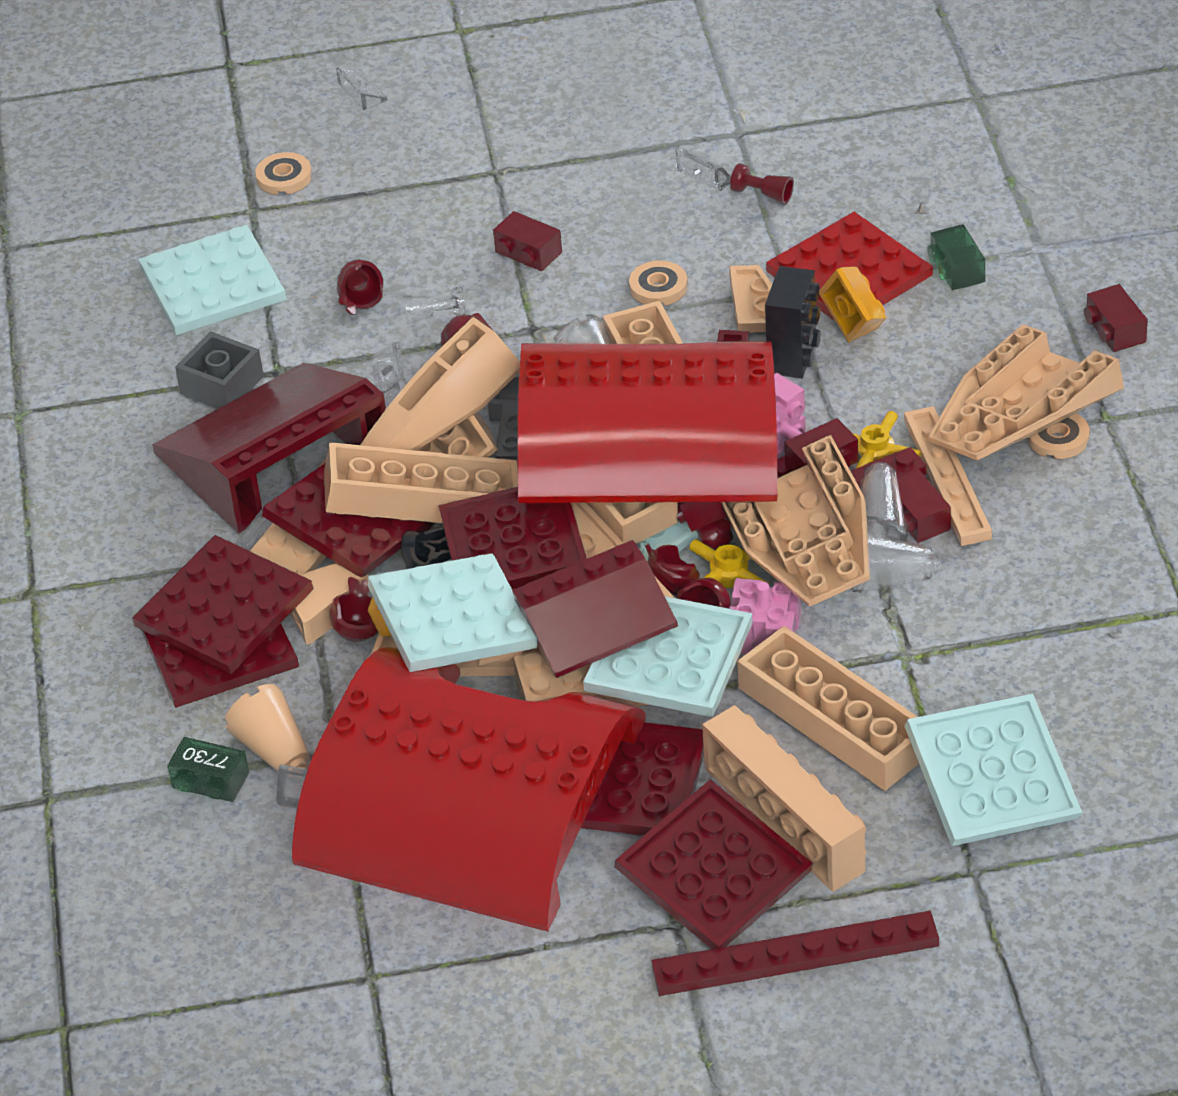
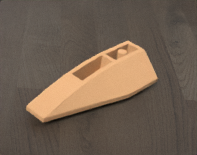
[361,317,520,451]

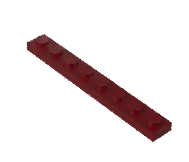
[651,910,939,996]

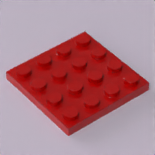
[766,211,933,322]

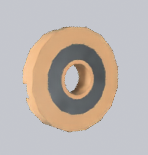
[255,152,312,195]
[629,260,688,306]
[1027,413,1090,459]

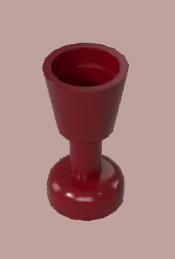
[730,163,794,204]

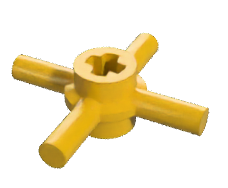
[853,411,922,469]
[689,539,769,588]

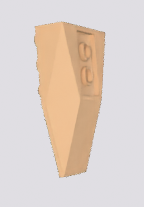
[928,324,1124,460]
[720,435,870,607]

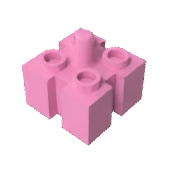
[774,373,806,457]
[729,578,802,654]

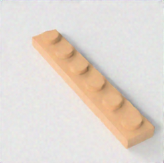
[904,406,992,546]

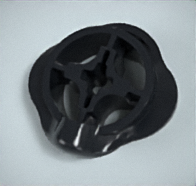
[401,526,452,569]

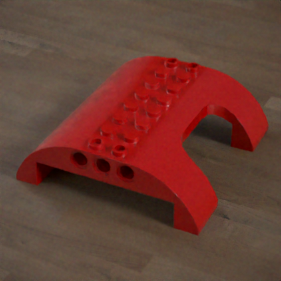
[518,341,777,503]
[292,647,646,932]

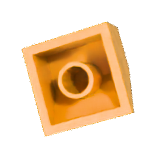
[819,267,887,343]

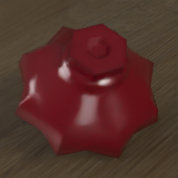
[696,518,734,551]

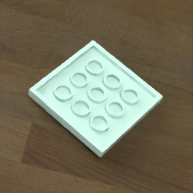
[138,225,287,335]
[368,553,537,672]
[583,596,753,717]
[905,694,1082,846]

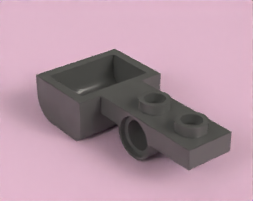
[488,373,519,465]

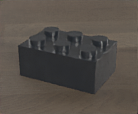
[765,266,821,379]

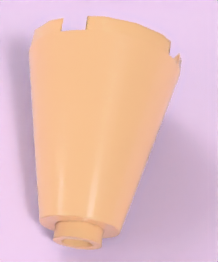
[225,684,310,777]

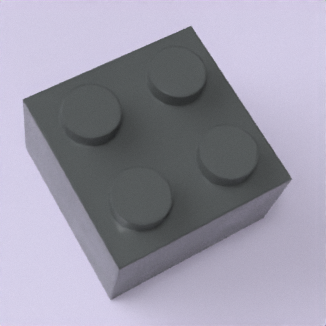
[175,331,264,408]

